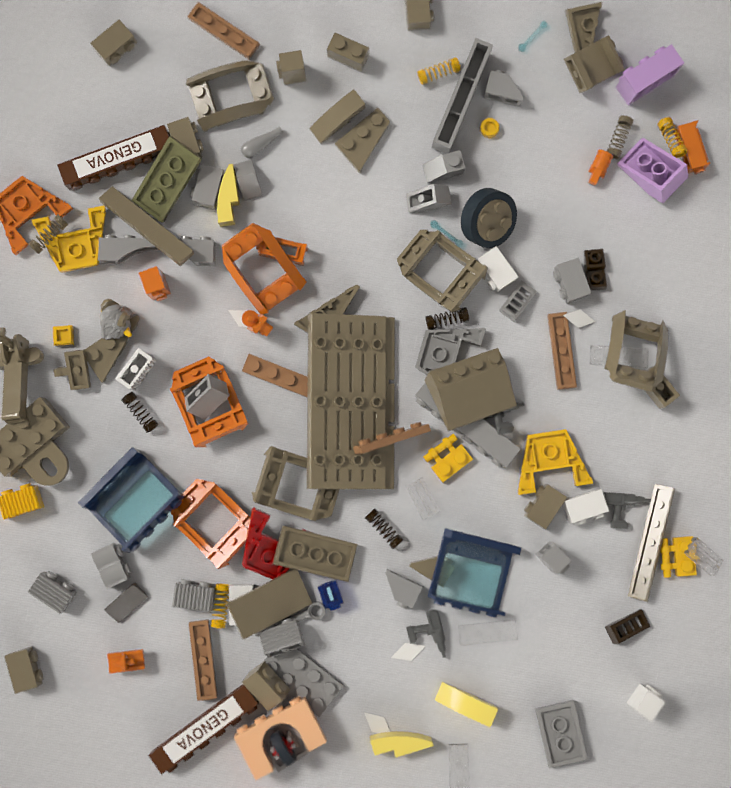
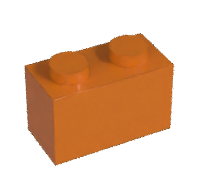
[139,266,171,301]

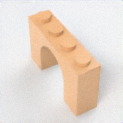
[234,696,327,781]

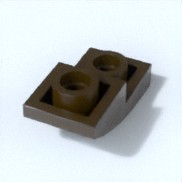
[584,249,607,291]

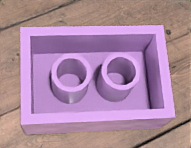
[616,44,684,105]

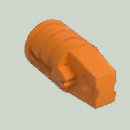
[588,150,614,186]

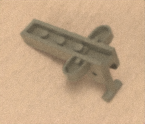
[0,327,44,424]

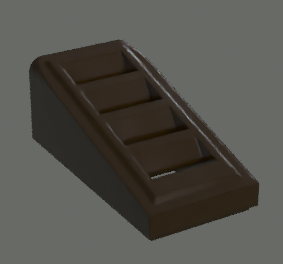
[605,609,651,644]

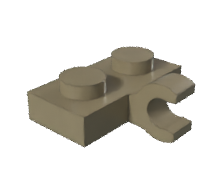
[53,349,91,390]

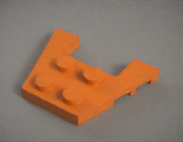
[0,176,73,255]

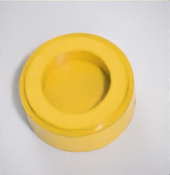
[480,118,499,138]

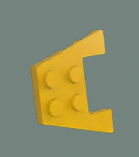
[31,205,106,273]
[518,429,593,495]

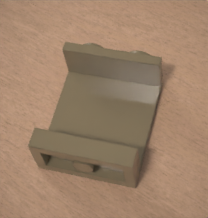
[564,35,625,93]

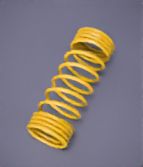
[417,57,461,85]
[657,117,687,158]
[210,583,230,628]

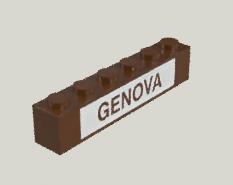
[57,125,169,191]
[148,684,259,775]

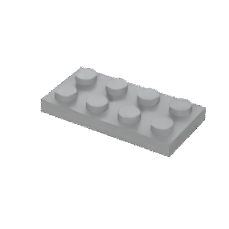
[263,648,343,717]

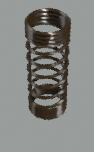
[425,307,469,330]
[121,391,158,433]
[365,508,403,549]

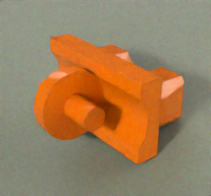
[242,310,273,337]
[107,649,145,674]

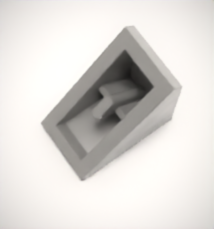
[234,159,262,201]

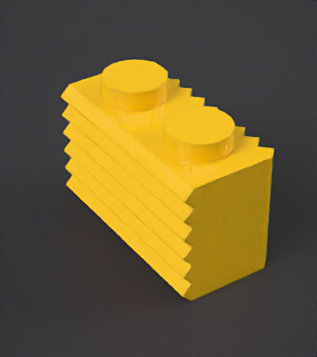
[0,483,44,520]

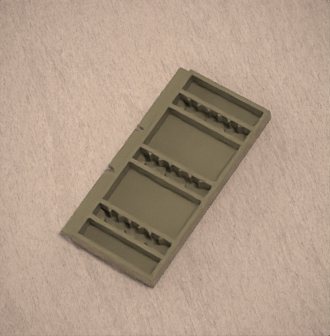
[307,313,395,489]

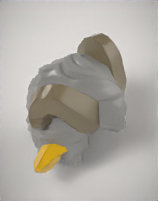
[100,299,132,340]

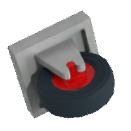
[263,723,311,772]

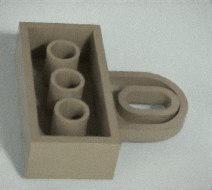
[0,397,70,486]

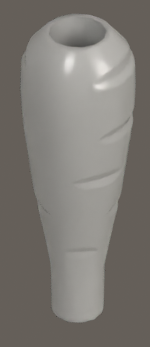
[241,127,283,158]

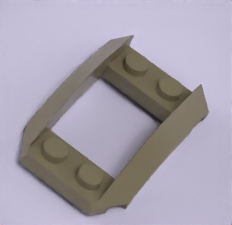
[185,60,274,132]
[397,230,488,312]
[604,310,668,392]
[252,446,340,521]

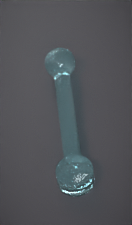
[518,21,547,52]
[430,220,463,247]

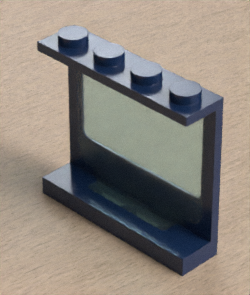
[78,447,184,553]
[428,528,522,618]

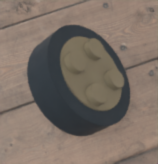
[461,188,517,248]

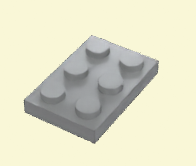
[535,700,588,768]

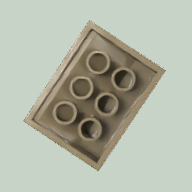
[424,348,517,431]

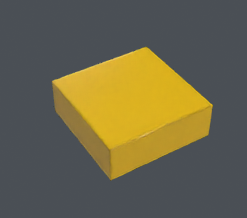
[53,325,74,346]

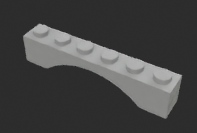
[98,235,216,266]

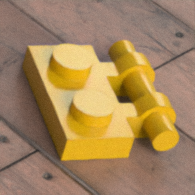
[423,434,473,483]
[660,536,697,578]

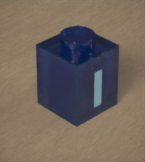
[318,579,344,611]

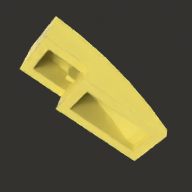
[217,164,240,227]
[435,682,498,728]
[370,731,433,757]

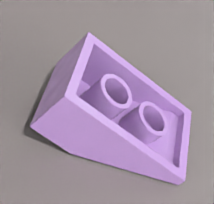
[617,138,688,203]

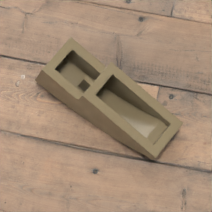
[309,89,365,144]

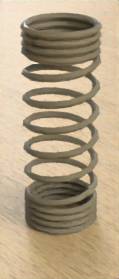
[607,115,634,159]
[28,214,68,254]

